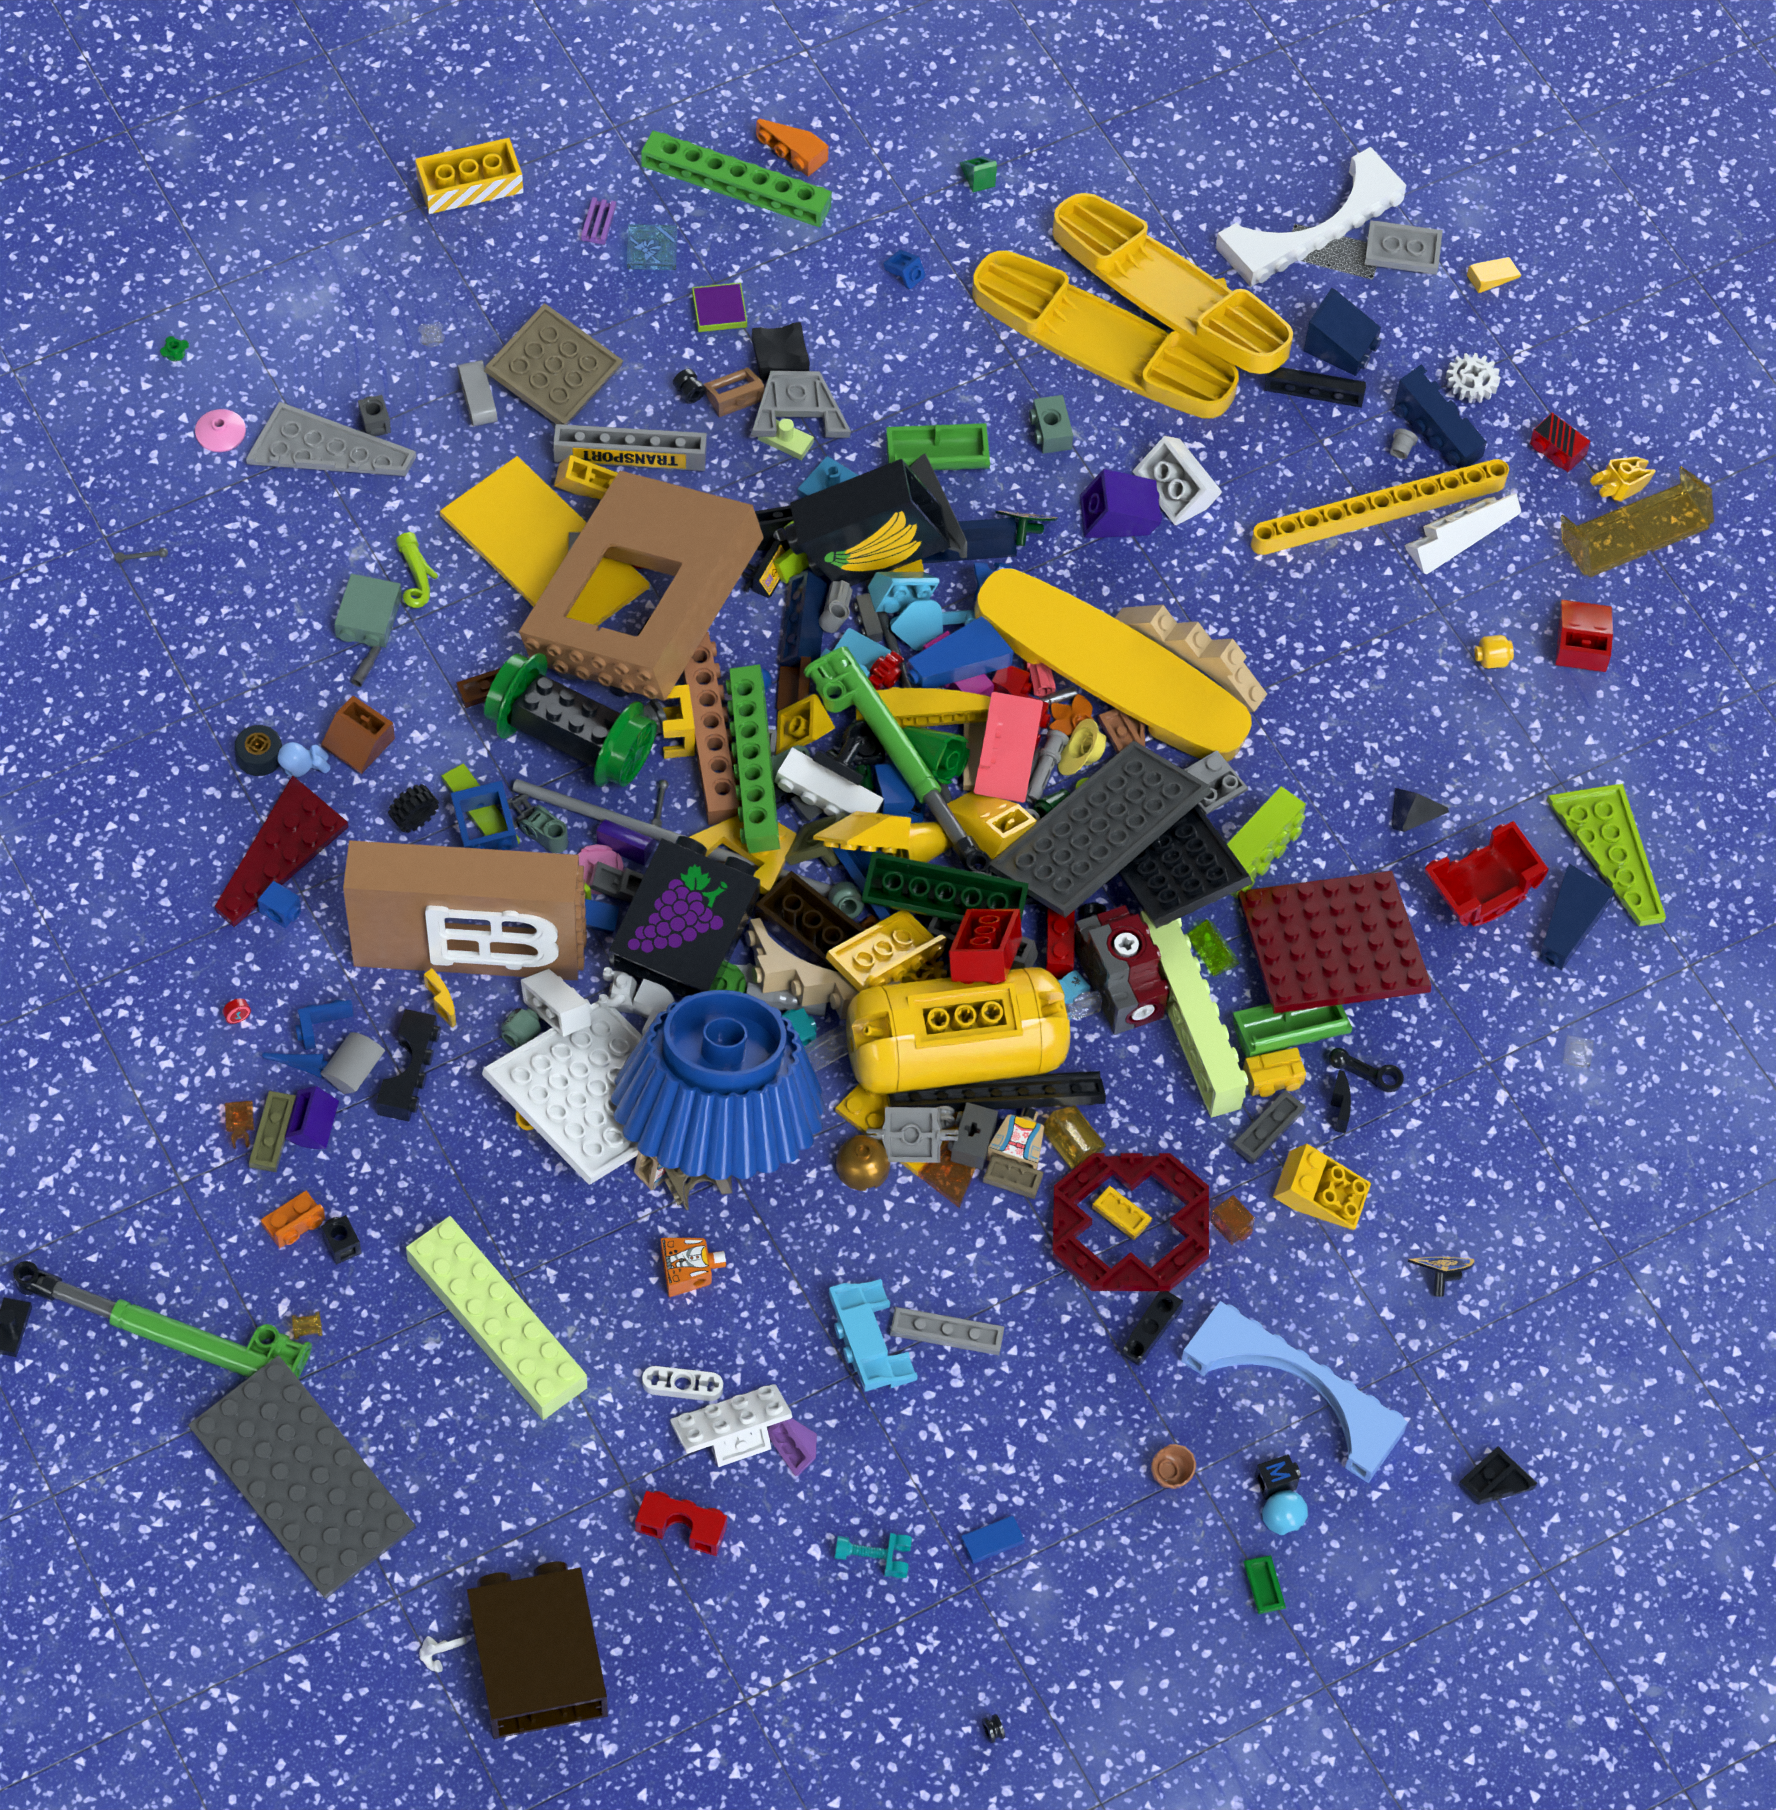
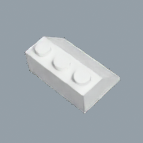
[1132,436,1222,525]

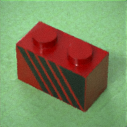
[1530,412,1591,472]

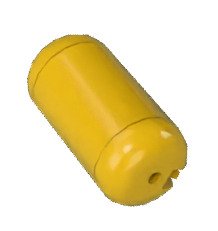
[846,967,1070,1095]

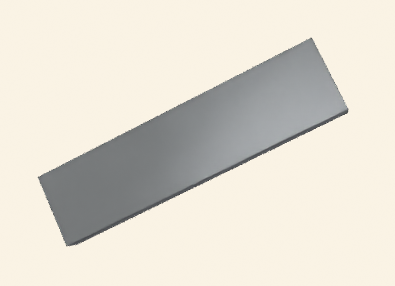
[890,1307,1004,1355]

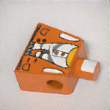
[661,1238,726,1297]

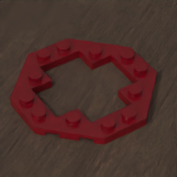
[1053,1153,1209,1291]

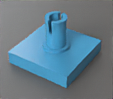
[797,456,859,498]

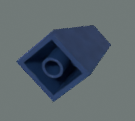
[1304,288,1382,376]

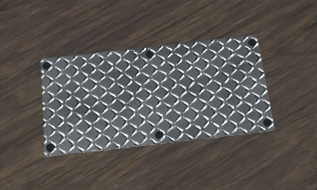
[1292,223,1377,280]

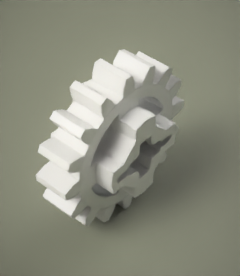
[1446,353,1501,403]

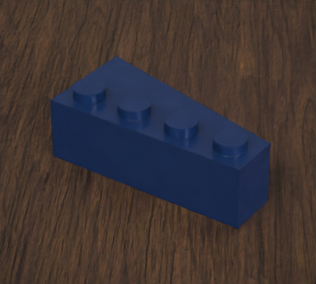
[1393,364,1487,469]

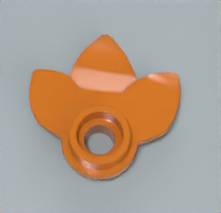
[1049,694,1094,736]

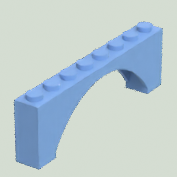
[1181,1301,1408,1483]

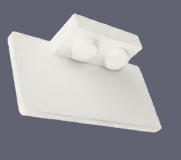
[670,1384,792,1467]

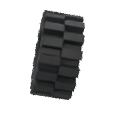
[388,784,439,833]

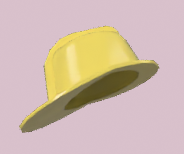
[1058,719,1106,776]

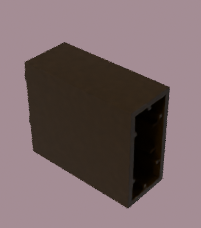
[467,1561,608,1739]

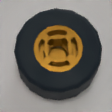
[235,725,282,776]

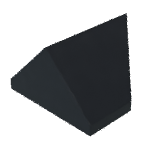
[1392,788,1449,832]

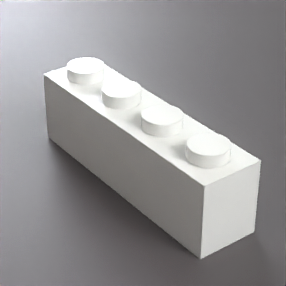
[774,747,884,816]

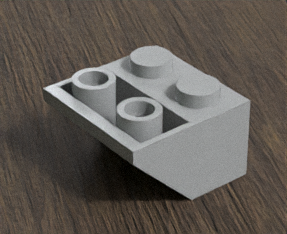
[1184,750,1248,815]

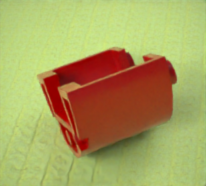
[1425,821,1549,927]

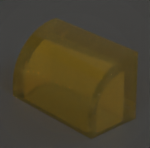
[1043,1105,1106,1169]

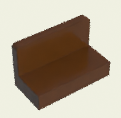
[777,656,811,712]

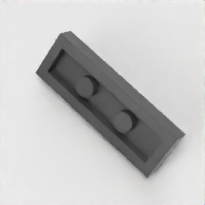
[1232,1090,1306,1164]

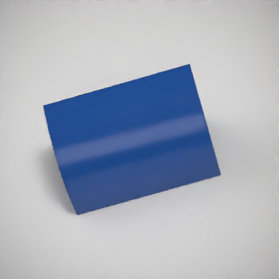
[873,764,915,816]

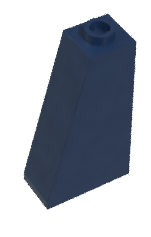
[1539,864,1615,970]

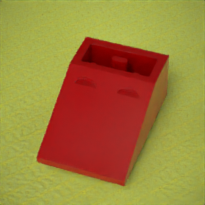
[1555,599,1613,672]

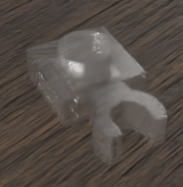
[1065,990,1102,1020]

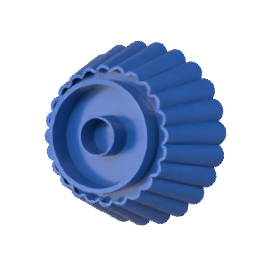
[611,990,826,1180]

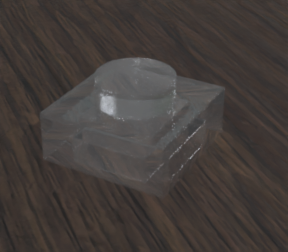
[1563,1035,1594,1068]

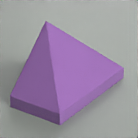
[767,1418,817,1476]

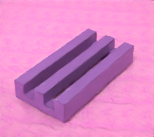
[581,197,616,245]

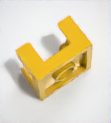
[662,684,695,759]

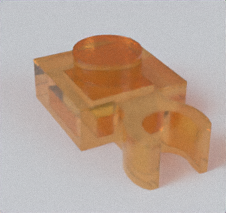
[225,1101,254,1149]

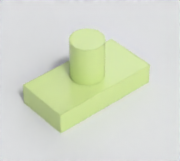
[758,419,814,461]

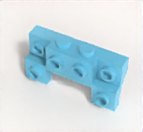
[829,1279,918,1392]

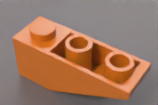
[756,119,829,177]

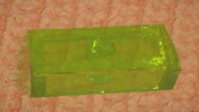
[1187,919,1240,977]

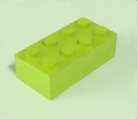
[1227,786,1306,899]

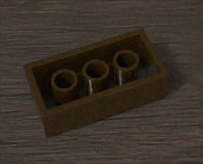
[755,871,865,972]

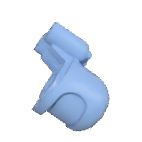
[278,742,330,777]

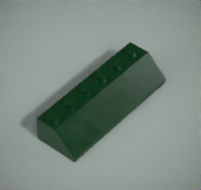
[861,852,1029,922]

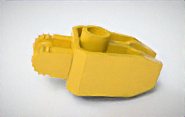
[1590,457,1656,502]

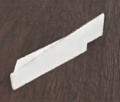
[1405,493,1521,574]

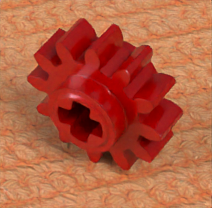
[868,650,905,690]

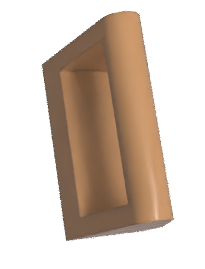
[704,367,764,417]

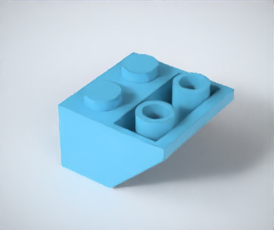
[868,572,939,613]

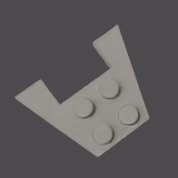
[751,371,851,438]

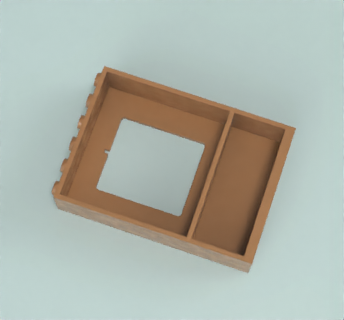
[519,470,764,701]

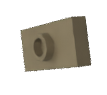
[983,1155,1044,1199]

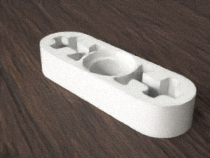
[642,1366,723,1401]

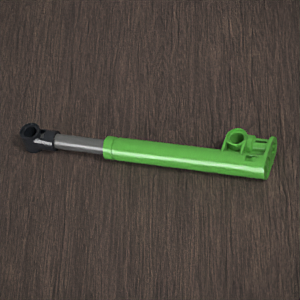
[803,646,990,875]
[13,1261,312,1379]

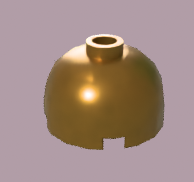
[836,1135,890,1191]

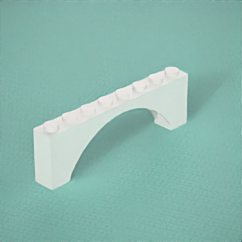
[1215,147,1406,287]

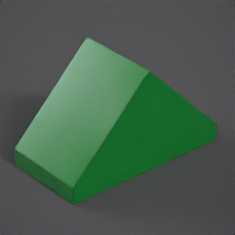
[960,156,997,193]

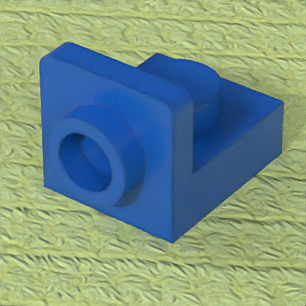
[883,249,926,289]

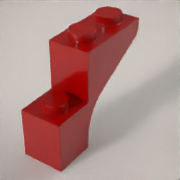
[992,665,1051,750]

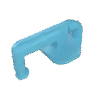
[890,599,976,651]

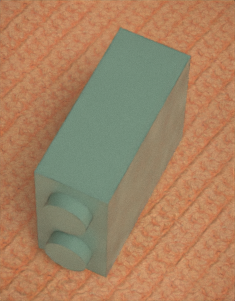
[334,573,402,648]

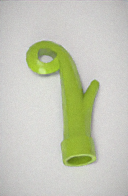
[396,532,438,608]

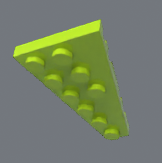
[1546,783,1666,927]

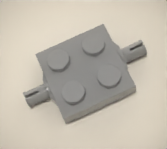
[866,1107,959,1163]

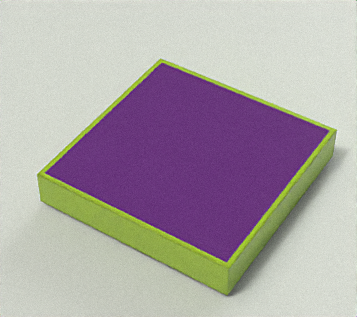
[692,283,747,332]

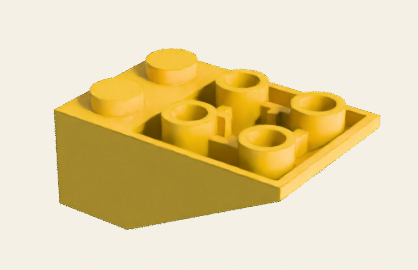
[947,790,1037,860]
[813,811,911,853]
[1273,1143,1371,1230]

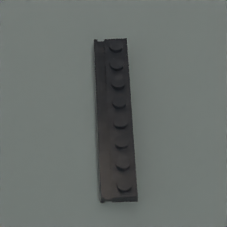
[887,1071,1106,1112]

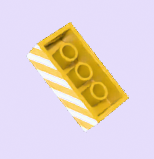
[415,137,523,214]

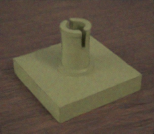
[785,812,847,868]

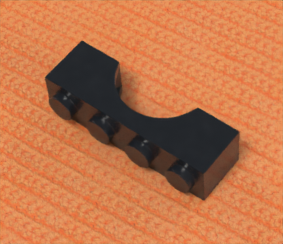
[376,1009,441,1122]

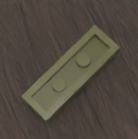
[249,1091,296,1172]

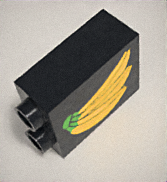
[785,459,951,587]

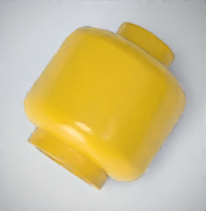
[1474,635,1514,669]

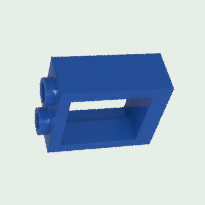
[451,781,519,850]

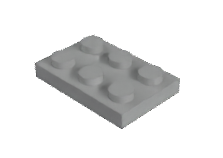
[1364,220,1443,275]

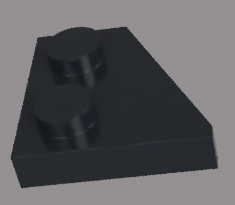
[1458,1446,1537,1505]

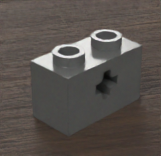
[947,1102,998,1170]

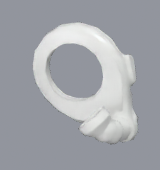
[419,1636,467,1673]

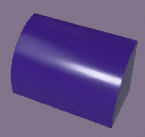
[596,819,656,866]
[285,1086,339,1149]

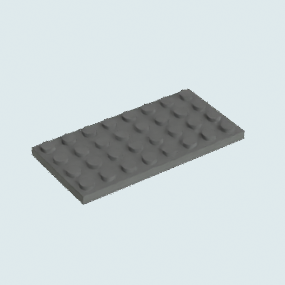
[990,741,1210,918]
[188,1355,416,1599]

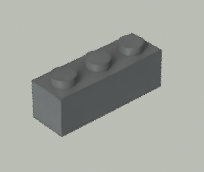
[853,593,883,642]

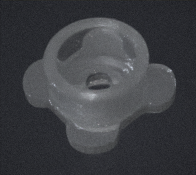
[418,322,445,347]

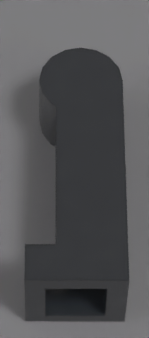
[1121,1291,1183,1366]

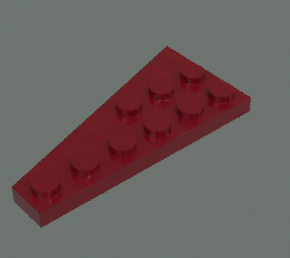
[215,775,349,927]

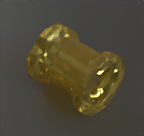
[292,1311,323,1340]

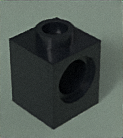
[321,1215,362,1265]

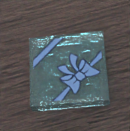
[627,224,677,270]

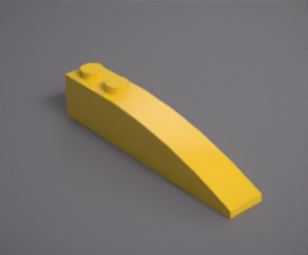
[856,687,991,728]

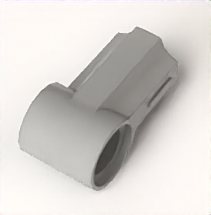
[819,580,853,633]

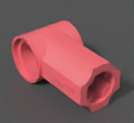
[1023,659,1056,698]

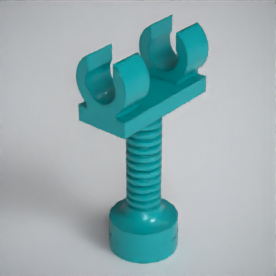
[835,1533,912,1578]

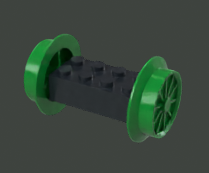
[484,653,657,787]

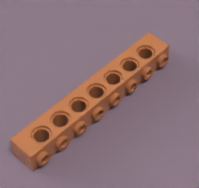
[682,632,742,825]

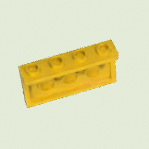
[826,910,947,992]

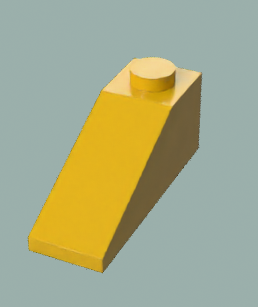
[554,455,618,499]

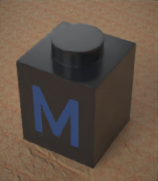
[1255,1454,1301,1500]

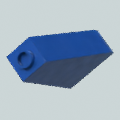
[906,616,1014,688]

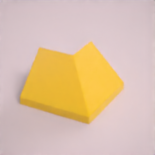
[776,694,835,755]

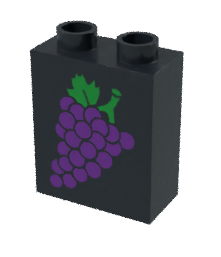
[609,836,760,997]

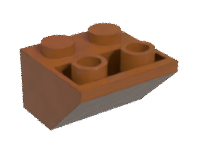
[321,696,395,774]

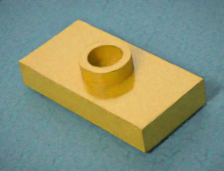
[1092,1185,1152,1241]

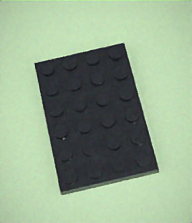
[1118,804,1252,929]

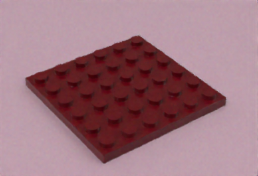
[1238,871,1431,1014]

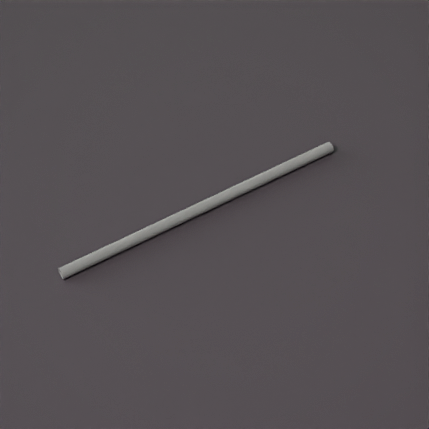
[512,779,833,898]

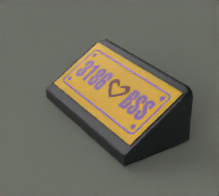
[753,540,786,598]

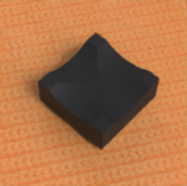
[752,322,810,380]

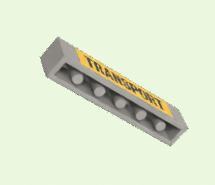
[554,424,707,471]

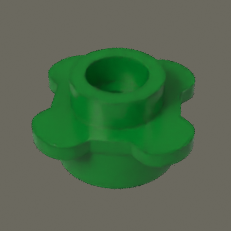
[160,336,189,362]

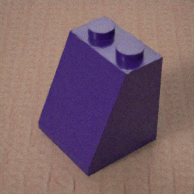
[1079,469,1162,538]

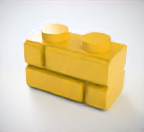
[1243,1047,1306,1097]

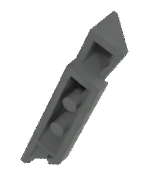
[910,454,967,558]

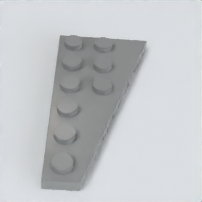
[246,402,416,476]

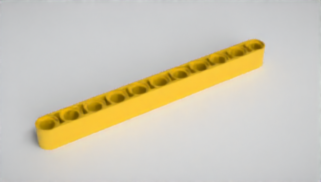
[1251,459,1509,555]

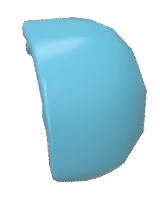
[1262,1490,1308,1535]

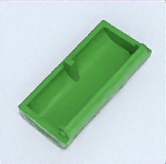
[886,423,990,470]
[1233,1003,1352,1058]

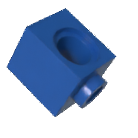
[258,881,302,928]

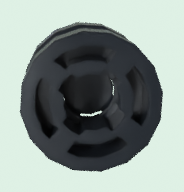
[673,368,706,404]

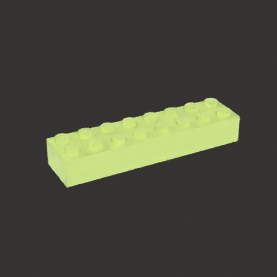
[1140,911,1248,1118]
[406,1216,587,1420]

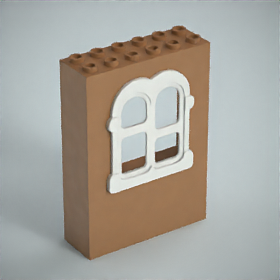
[343,840,587,981]

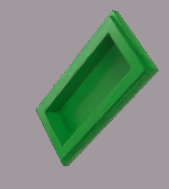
[1243,1555,1286,1614]

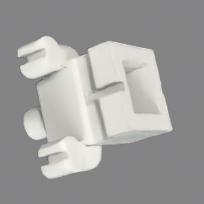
[598,967,637,1013]

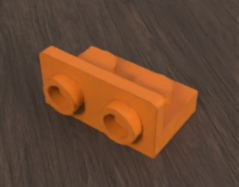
[260,1190,326,1249]

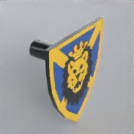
[1408,1257,1474,1297]

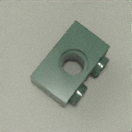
[1029,395,1073,454]

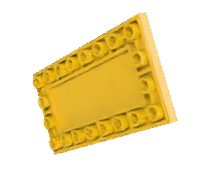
[440,456,650,626]

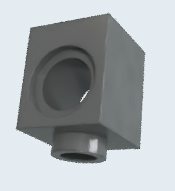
[358,395,391,437]

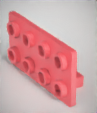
[974,692,1043,803]

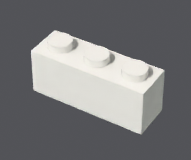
[521,969,592,1037]

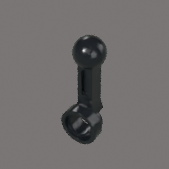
[1328,1048,1404,1092]

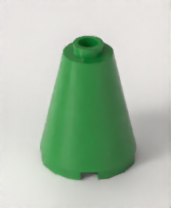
[902,726,970,785]

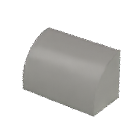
[321,1032,385,1094]

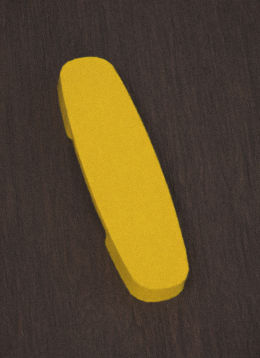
[1052,193,1293,374]
[972,251,1239,419]
[974,568,1252,762]

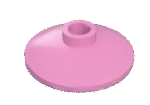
[195,409,246,452]

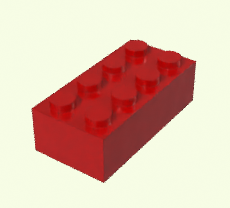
[949,909,1022,984]

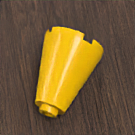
[884,821,954,863]

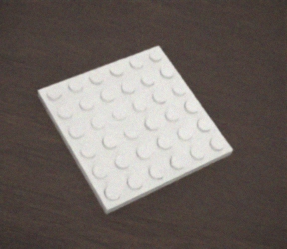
[482,1001,642,1185]

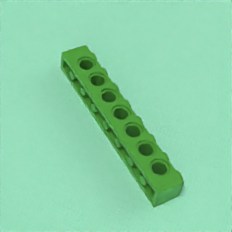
[641,130,832,228]
[726,664,780,854]

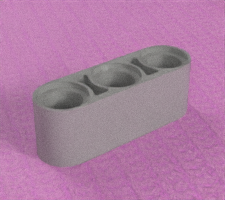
[457,360,498,427]

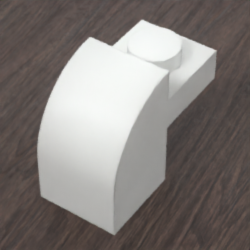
[633,979,674,1036]

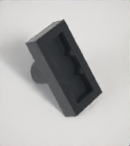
[0,1297,32,1357]

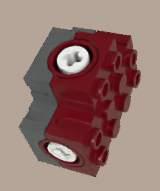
[1074,905,1170,1035]

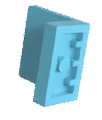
[820,628,891,678]

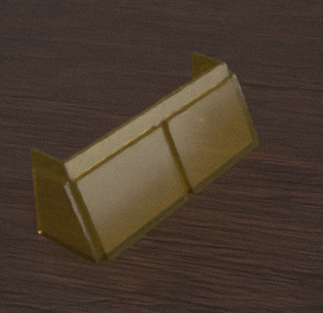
[1561,466,1714,577]

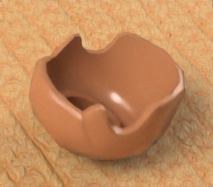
[1150,1444,1196,1489]

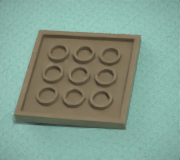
[484,303,623,425]

